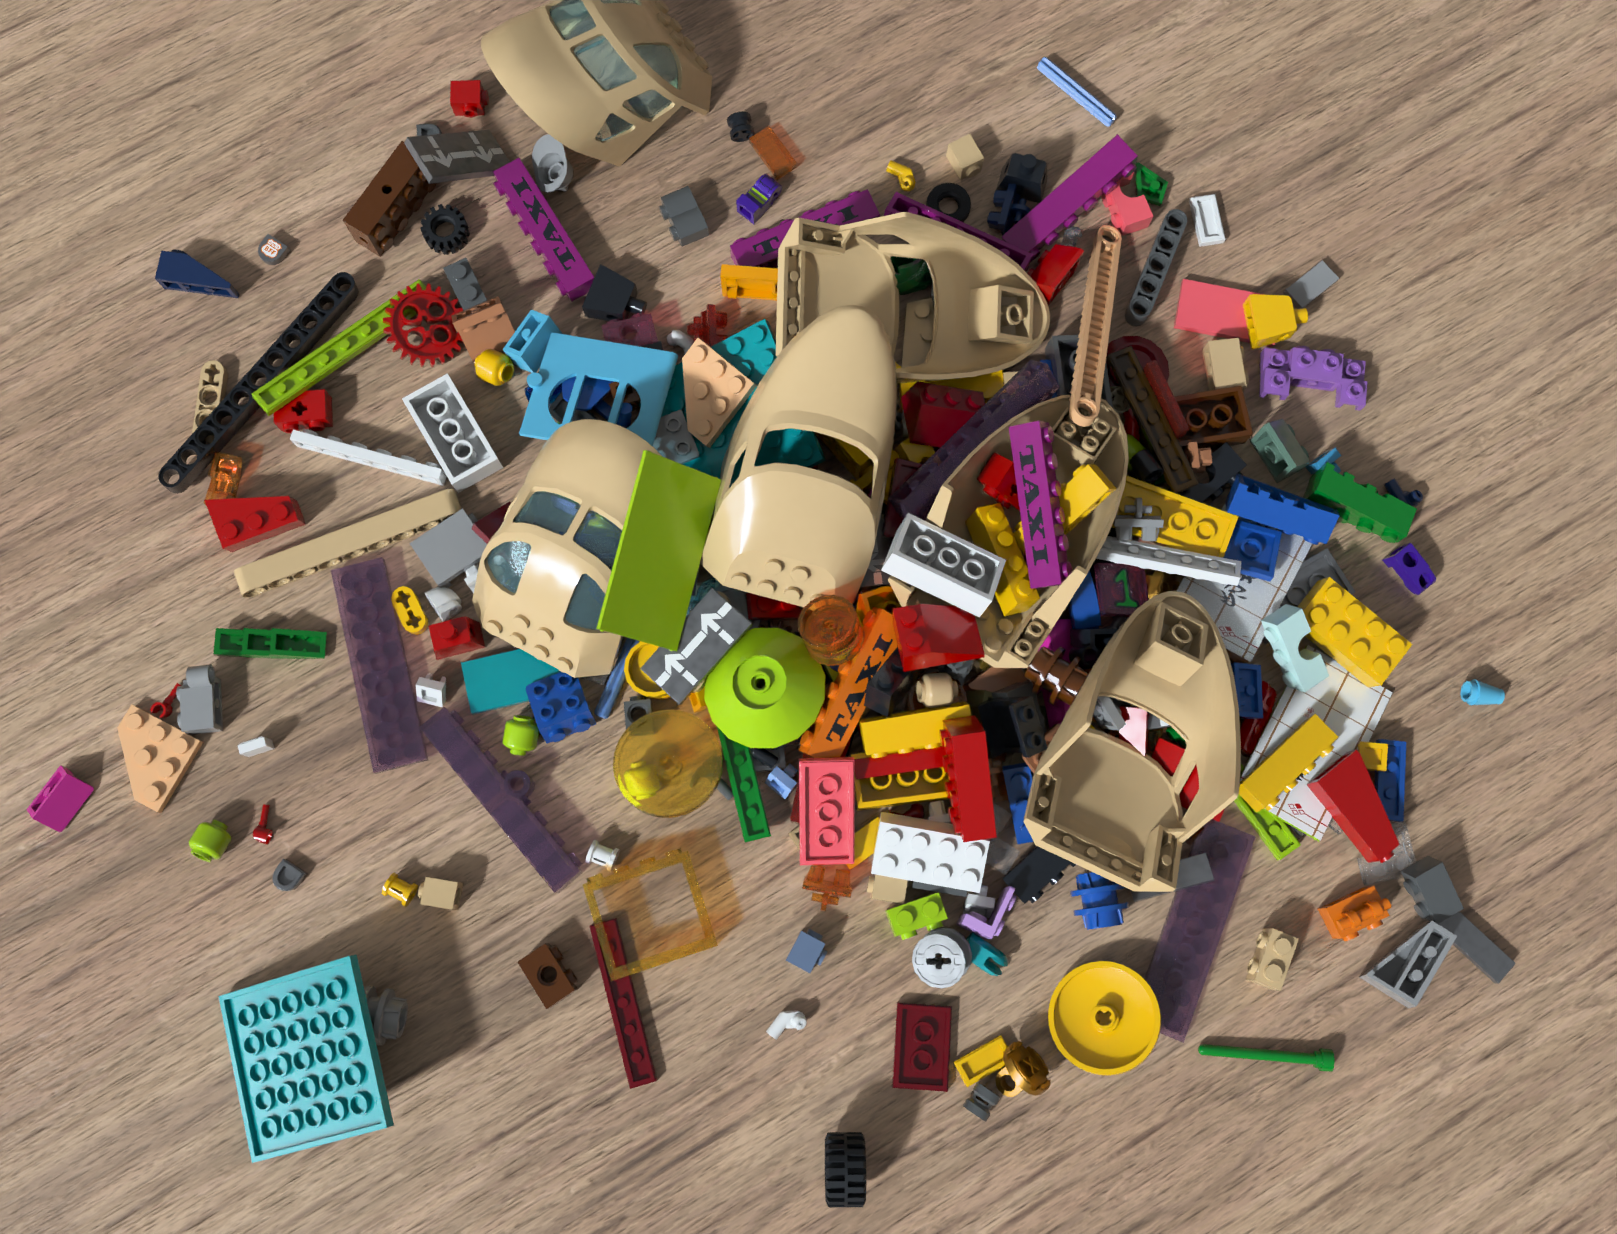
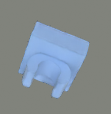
[765,764,798,799]

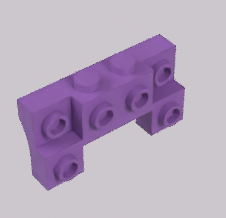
[1259,346,1367,411]

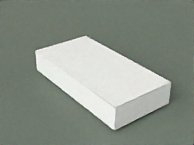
[1189,194,1226,247]

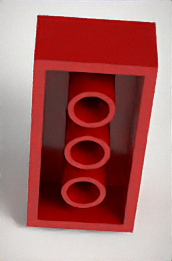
[939,715,997,842]

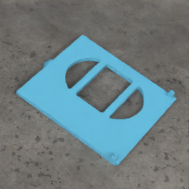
[519,332,678,446]

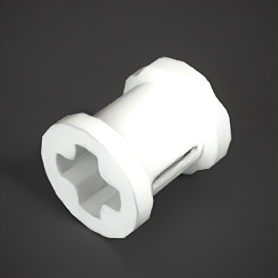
[585,840,620,872]

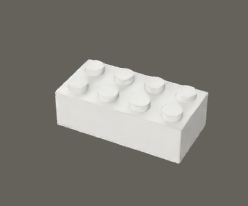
[402,373,503,493]
[881,513,1006,617]
[871,812,990,893]

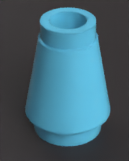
[1460,679,1505,705]

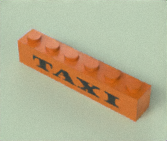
[799,607,898,758]

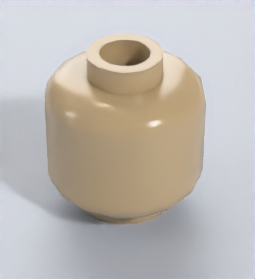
[916,672,958,708]

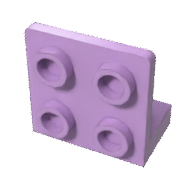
[956,886,1017,939]

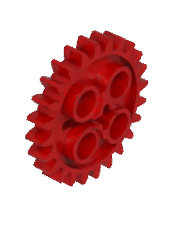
[383,283,464,367]

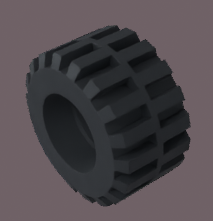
[825,1132,866,1208]

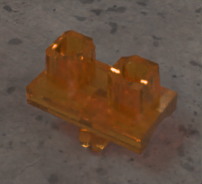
[802,865,852,911]

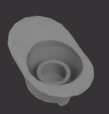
[532,134,574,193]

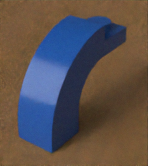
[1067,571,1101,629]

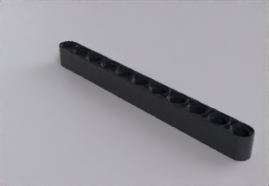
[158,272,359,494]

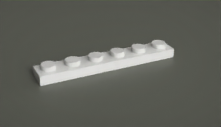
[290,429,447,486]
[1096,536,1241,586]

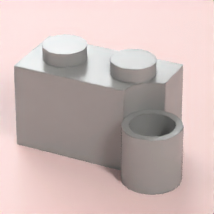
[176,665,223,735]

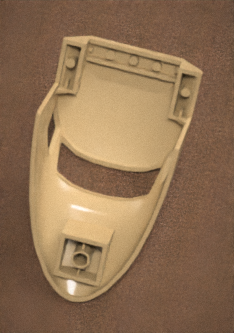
[776,212,1050,383]
[700,305,897,613]
[1023,591,1241,892]

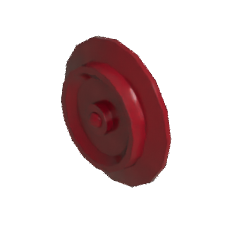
[1106,336,1169,398]

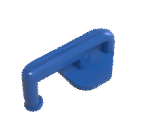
[562,376,633,427]

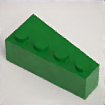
[1303,462,1417,543]

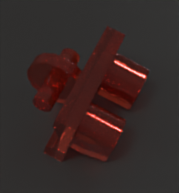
[687,304,728,347]

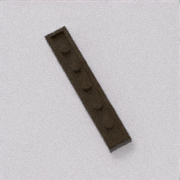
[1106,346,1199,494]

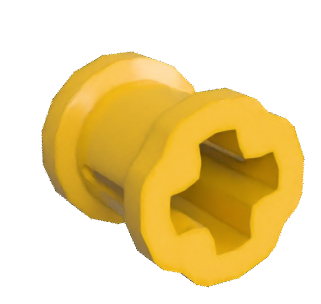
[381,873,418,907]

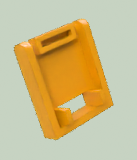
[720,264,778,301]

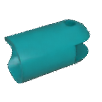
[966,932,1008,976]

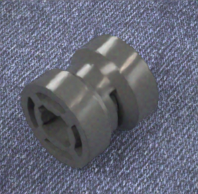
[963,1082,1001,1122]

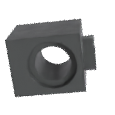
[624,696,655,737]

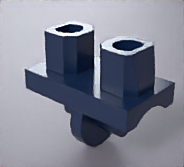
[987,184,1031,235]

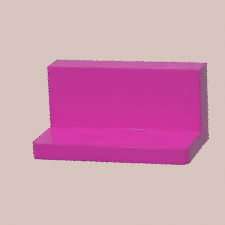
[26,765,94,832]

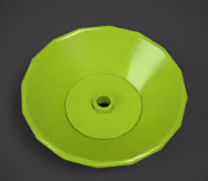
[704,628,825,748]

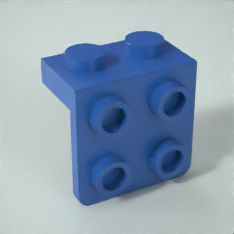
[526,672,597,744]

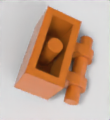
[1318,886,1392,941]

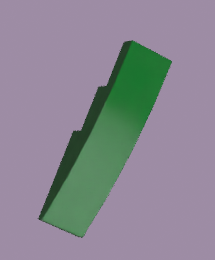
[213,628,327,659]

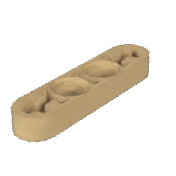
[192,360,228,444]

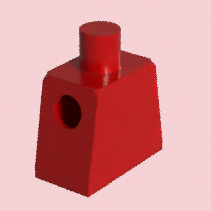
[429,616,485,660]

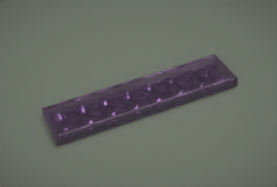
[331,557,428,774]
[1144,819,1255,1043]

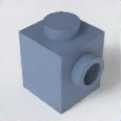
[786,929,828,973]

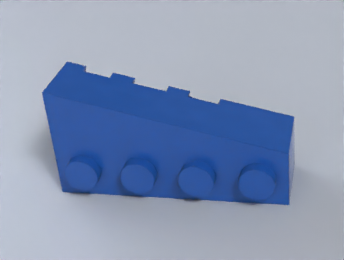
[1225,473,1340,545]

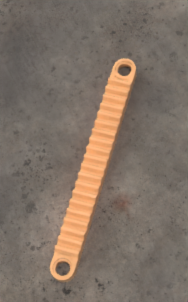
[1069,225,1122,427]

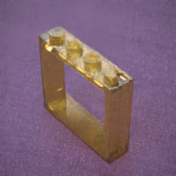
[583,848,718,981]

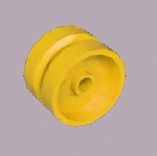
[624,641,671,700]

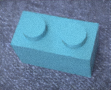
[503,310,562,373]

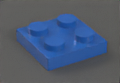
[1223,520,1282,582]

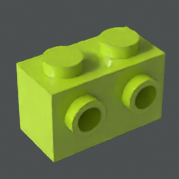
[885,892,948,940]

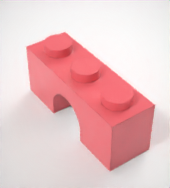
[1101,172,1154,236]

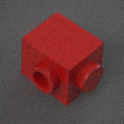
[450,80,489,118]

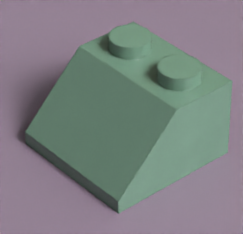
[1250,419,1311,483]

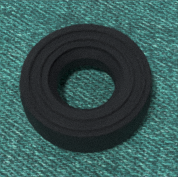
[926,183,971,222]

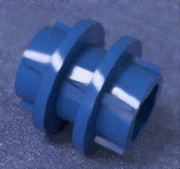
[1070,872,1129,930]

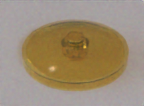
[613,710,723,818]

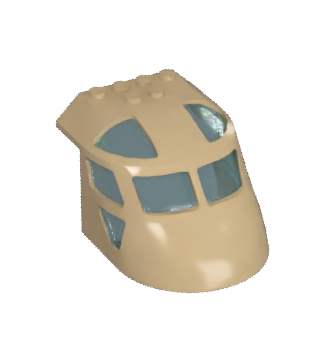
[481,0,712,166]
[472,419,662,678]

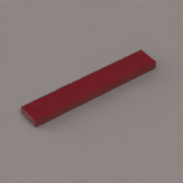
[590,918,657,1089]

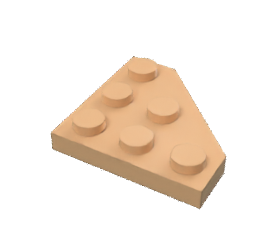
[682,338,757,448]
[117,704,204,813]

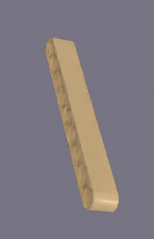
[234,489,462,598]

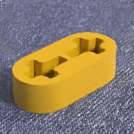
[391,586,429,635]

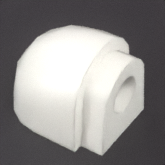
[425,587,462,622]

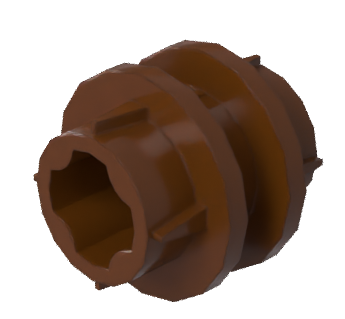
[1024,646,1089,706]

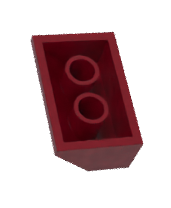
[901,381,988,452]

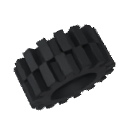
[420,204,470,255]

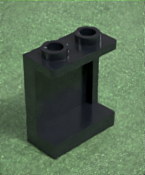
[971,696,1047,759]

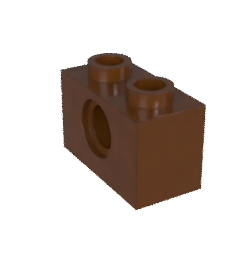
[518,943,578,1009]

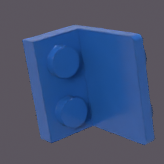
[1231,662,1263,719]

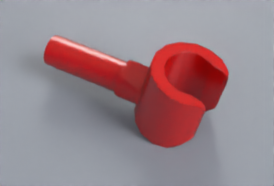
[150,683,181,718]
[253,805,273,844]

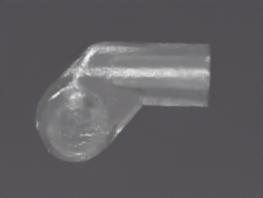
[1061,226,1082,259]

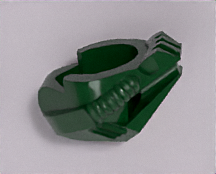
[890,256,933,295]

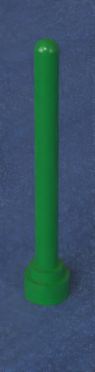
[1198,1044,1335,1072]

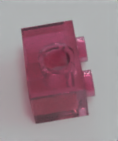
[601,313,658,346]

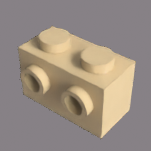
[1202,338,1249,391]
[1246,928,1299,991]

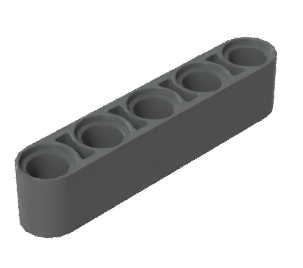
[1125,209,1187,327]

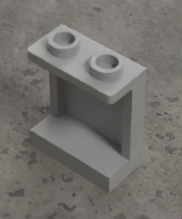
[409,508,487,588]

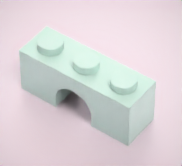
[1261,604,1329,693]

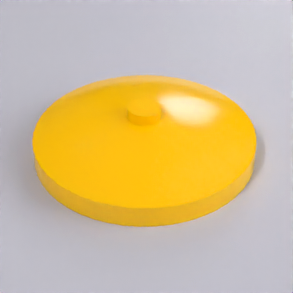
[1048,961,1161,1076]

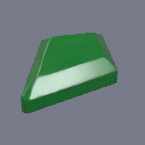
[1135,162,1168,206]

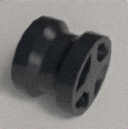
[727,111,755,142]

